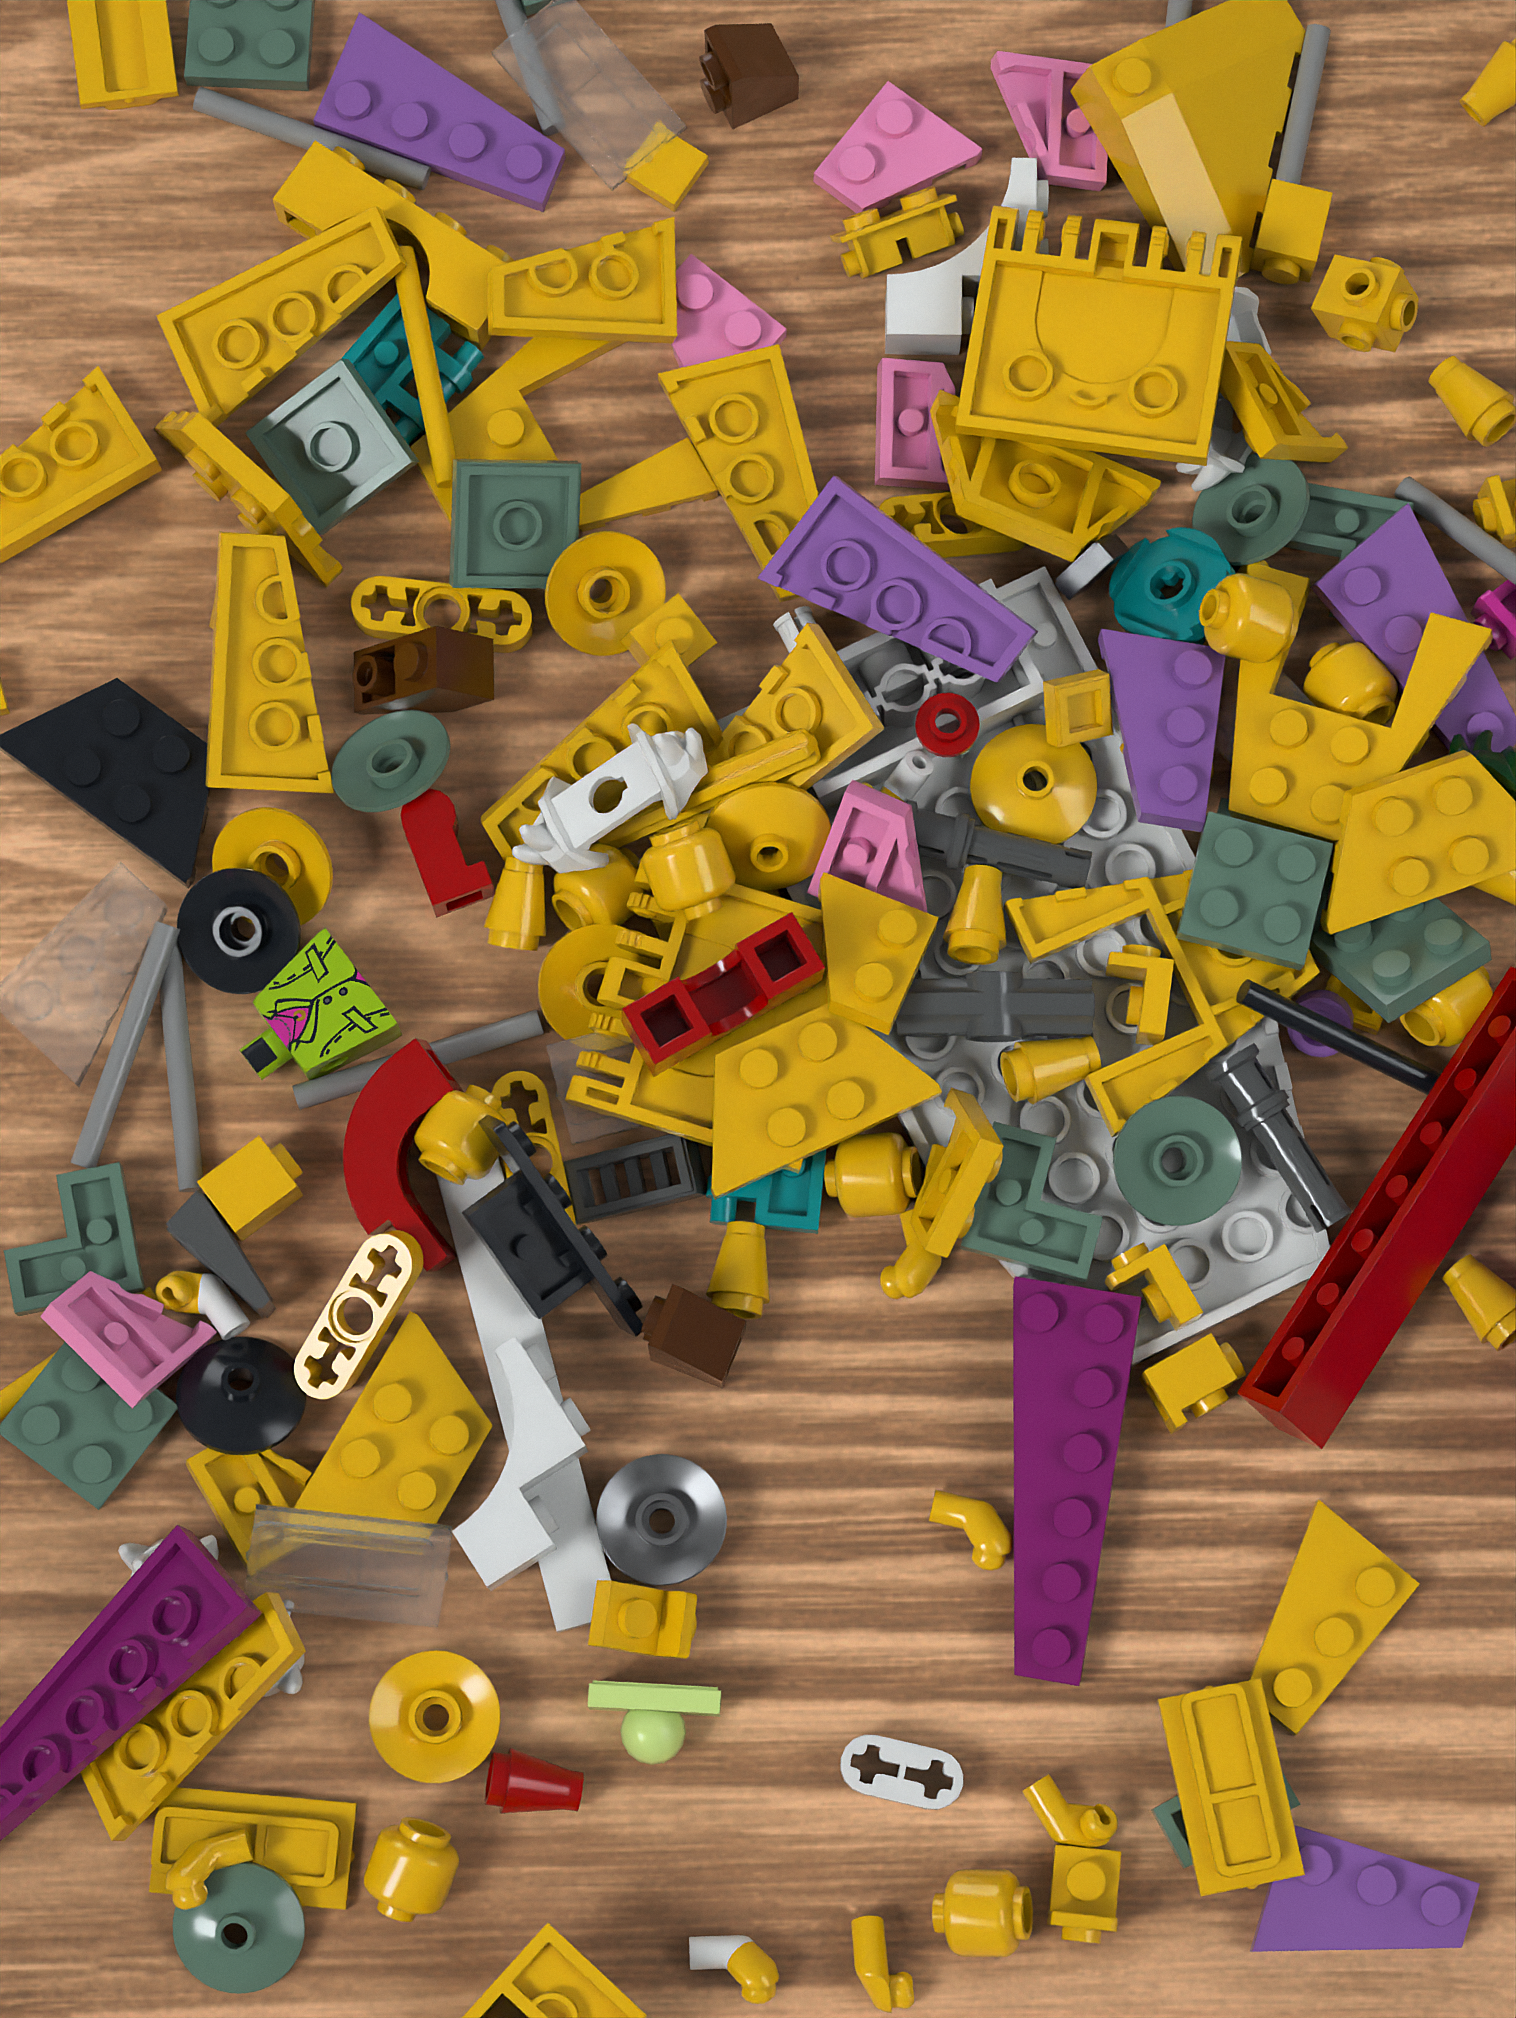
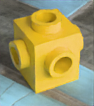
[1311,254,1419,352]

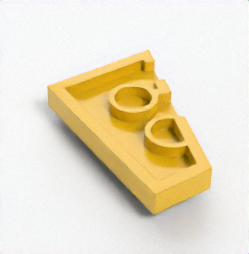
[1248,1499,1420,1736]

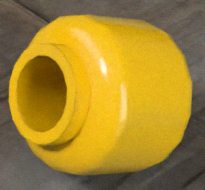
[1199,573,1299,663]
[1303,642,1398,725]
[642,820,736,920]
[551,842,646,931]
[1400,966,1493,1047]
[414,1085,508,1185]
[824,1132,923,1218]
[364,1817,459,1922]
[932,1869,1033,1957]

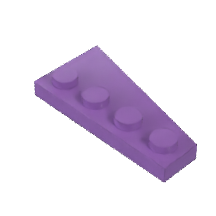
[313,12,566,212]
[758,476,1038,683]
[1310,503,1516,753]

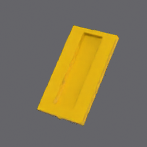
[67,0,179,110]
[1157,1678,1305,1897]
[149,1787,357,1910]

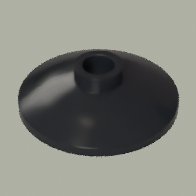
[177,867,301,994]
[176,1337,306,1455]

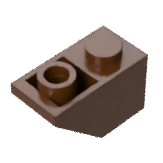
[699,23,799,130]
[352,626,494,715]
[641,1284,746,1389]

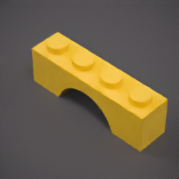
[273,140,515,351]

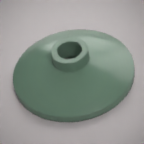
[1192,453,1310,566]
[331,710,450,812]
[1113,1096,1242,1226]
[172,1862,305,1994]

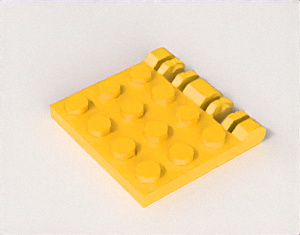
[955,205,1243,466]
[565,858,828,1173]

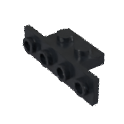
[461,1115,643,1337]

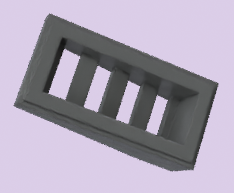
[563,1134,707,1225]
[166,1189,276,1318]

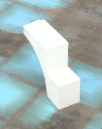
[885,158,1049,355]
[452,1335,591,1591]

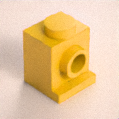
[1139,1333,1246,1434]

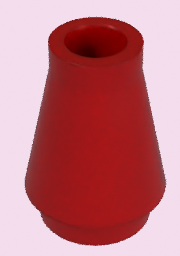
[484,1748,584,1814]

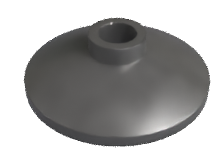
[596,1454,727,1586]

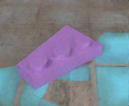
[1098,629,1225,832]
[1250,1825,1480,1952]

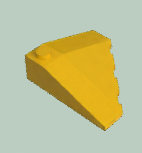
[1070,0,1306,279]

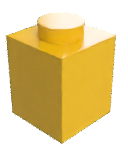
[1250,179,1333,284]
[621,593,717,667]
[197,1135,304,1241]

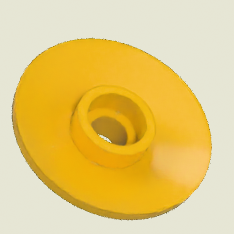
[545,531,666,656]
[970,724,1097,845]
[704,782,831,890]
[212,807,333,926]
[538,923,661,1051]
[369,1650,501,1784]

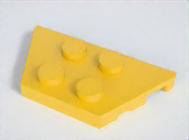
[930,390,1161,562]
[154,411,344,588]
[1320,750,1516,935]
[711,1003,942,1200]
[283,1311,493,1541]

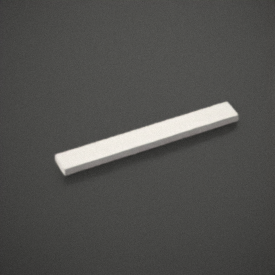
[436,1157,611,1633]

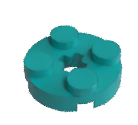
[1109,527,1236,645]

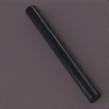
[1236,979,1441,1095]

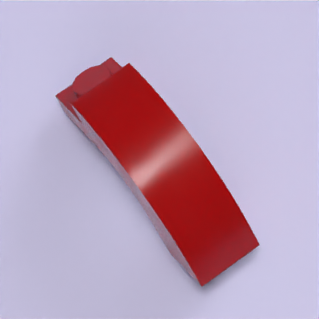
[343,1038,464,1272]

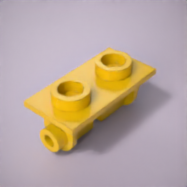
[830,186,964,279]

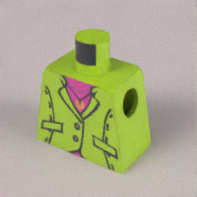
[239,928,402,1080]

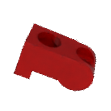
[400,788,495,918]

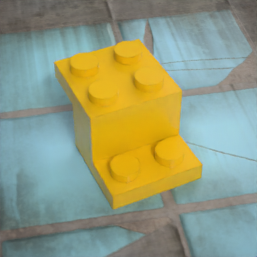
[462,1923,647,2018]

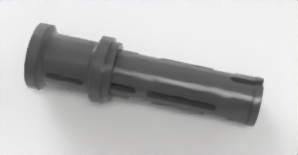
[906,799,1092,889]
[1206,1043,1352,1233]

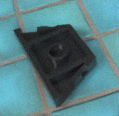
[0,678,211,889]

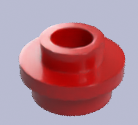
[915,693,980,757]

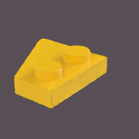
[818,872,939,1035]

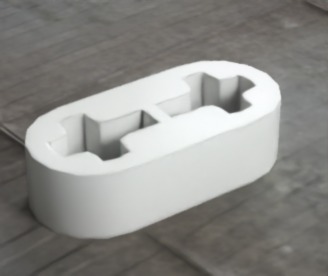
[840,1735,963,1810]

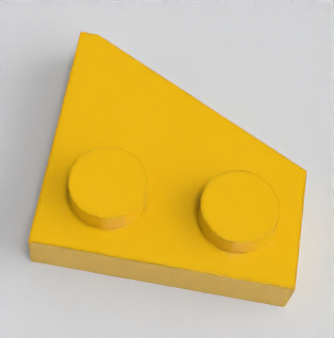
[1219,341,1348,463]
[910,1087,1004,1258]
[185,1448,327,1576]

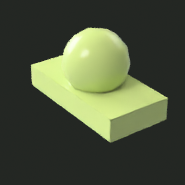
[588,1680,721,1765]

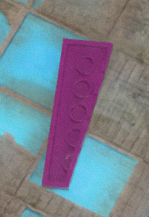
[1013,1276,1143,1686]
[0,1525,262,1841]

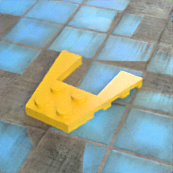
[410,337,718,532]
[1228,563,1493,847]
[1004,869,1320,1137]

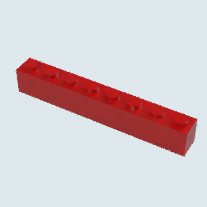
[1237,966,1516,1449]

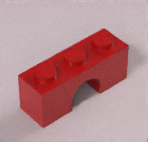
[621,912,825,1077]

